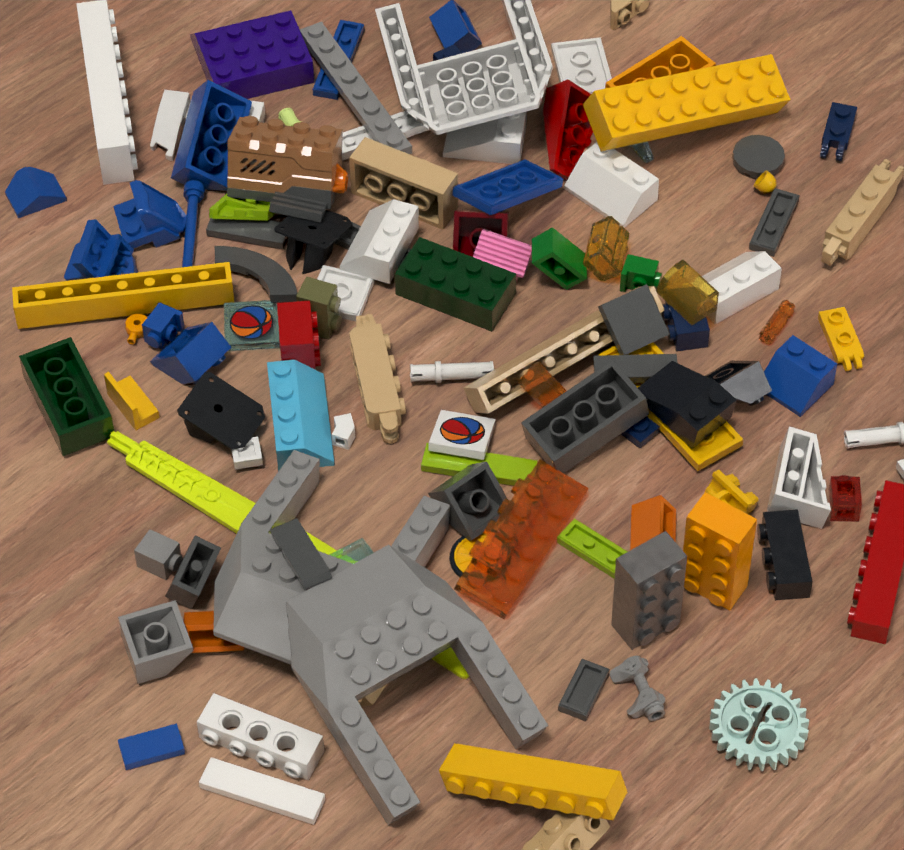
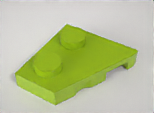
[209,194,276,221]

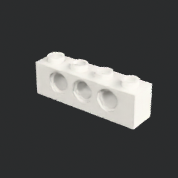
[197,693,324,780]

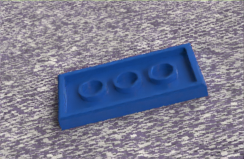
[452,159,563,215]

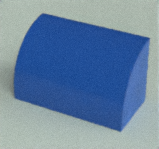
[429,0,482,53]

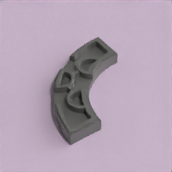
[215,246,297,302]

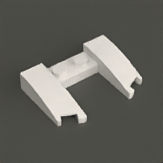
[150,89,265,161]

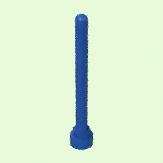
[182,180,205,267]

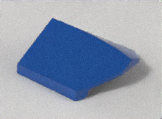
[5,167,67,218]

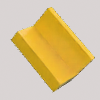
[104,372,160,430]

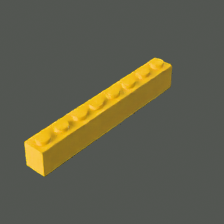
[12,262,235,329]

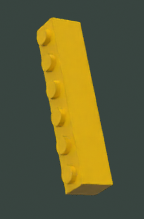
[439,743,627,820]

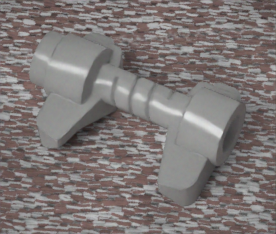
[610,656,665,721]

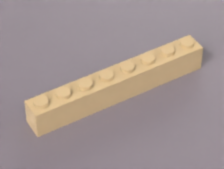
[463,286,665,413]

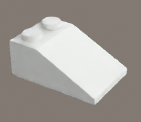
[443,111,527,164]

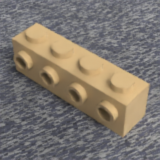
[521,811,610,850]

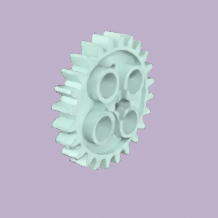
[709,678,809,771]

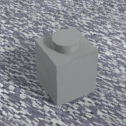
[134,529,183,580]

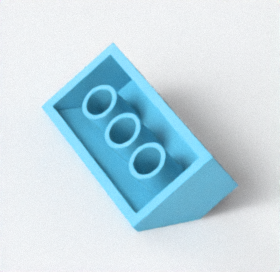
[267,360,334,471]

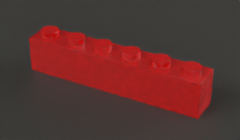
[847,480,904,644]

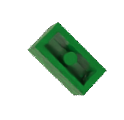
[532,227,587,290]

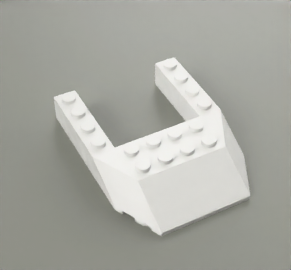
[375,0,553,135]

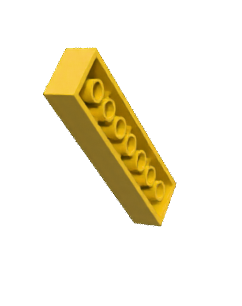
[583,54,791,151]

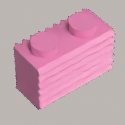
[473,229,532,281]

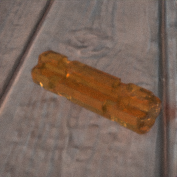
[759,300,795,344]

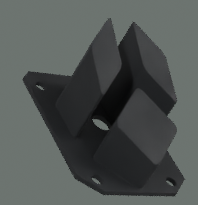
[274,210,353,274]
[177,372,265,450]

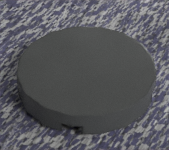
[732,135,785,179]

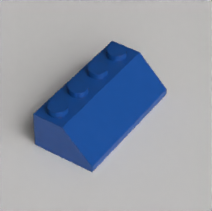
[171,80,252,191]

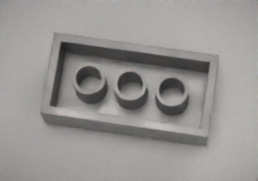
[611,531,687,650]

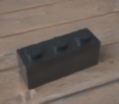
[757,509,813,601]

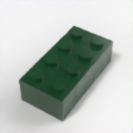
[395,237,516,332]
[19,337,114,456]

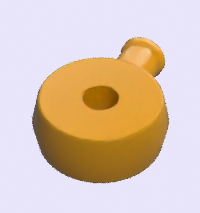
[125,314,147,345]

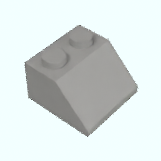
[118,600,193,684]

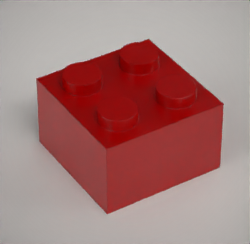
[277,300,321,370]

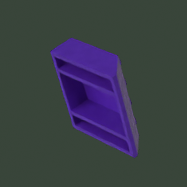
[190,10,314,99]

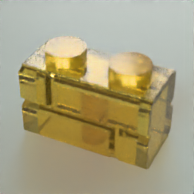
[583,216,630,281]

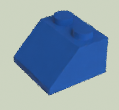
[150,322,232,384]
[764,335,837,417]

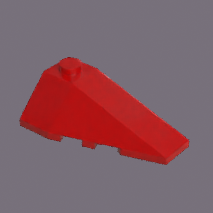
[543,79,593,180]

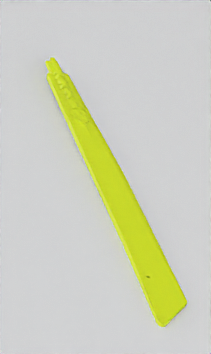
[107,431,469,679]

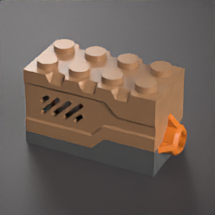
[227,116,349,210]

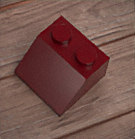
[453,209,509,257]

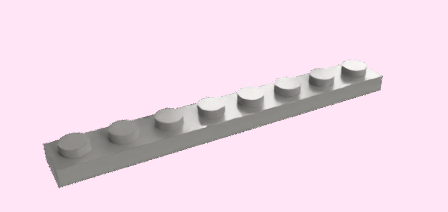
[300,22,412,154]

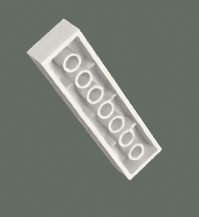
[76,0,138,185]

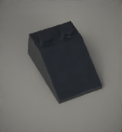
[638,361,737,449]

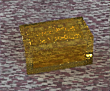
[657,260,719,325]

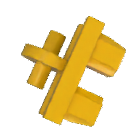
[704,470,758,514]

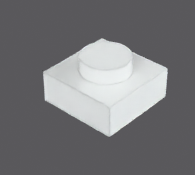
[231,436,263,470]

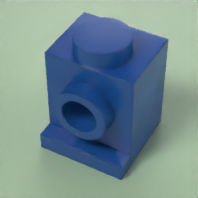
[142,302,185,350]

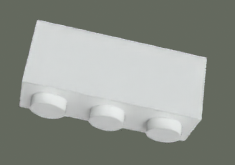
[564,142,659,229]
[340,199,419,284]
[682,251,782,324]

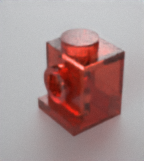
[828,475,862,522]

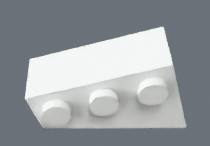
[767,426,831,529]

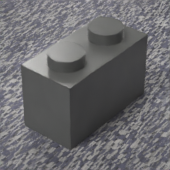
[165,535,221,609]

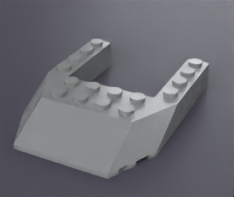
[213,450,450,664]
[286,545,548,825]

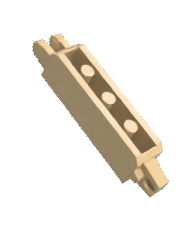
[821,159,904,266]
[349,314,406,444]

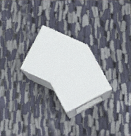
[332,413,355,450]

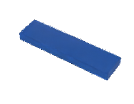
[313,20,364,100]

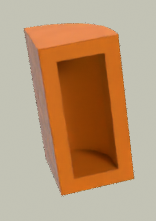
[630,495,676,550]
[183,611,244,653]

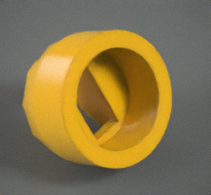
[753,170,777,194]

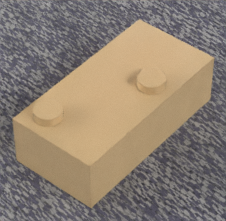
[349,137,458,230]

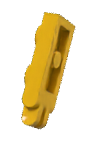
[818,307,864,371]

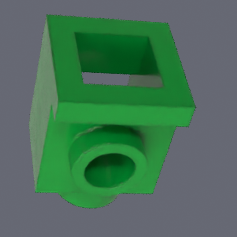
[620,254,662,292]

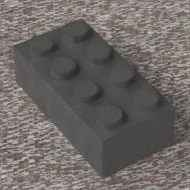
[521,360,649,477]

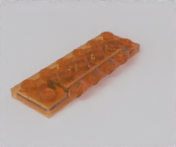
[454,459,589,619]

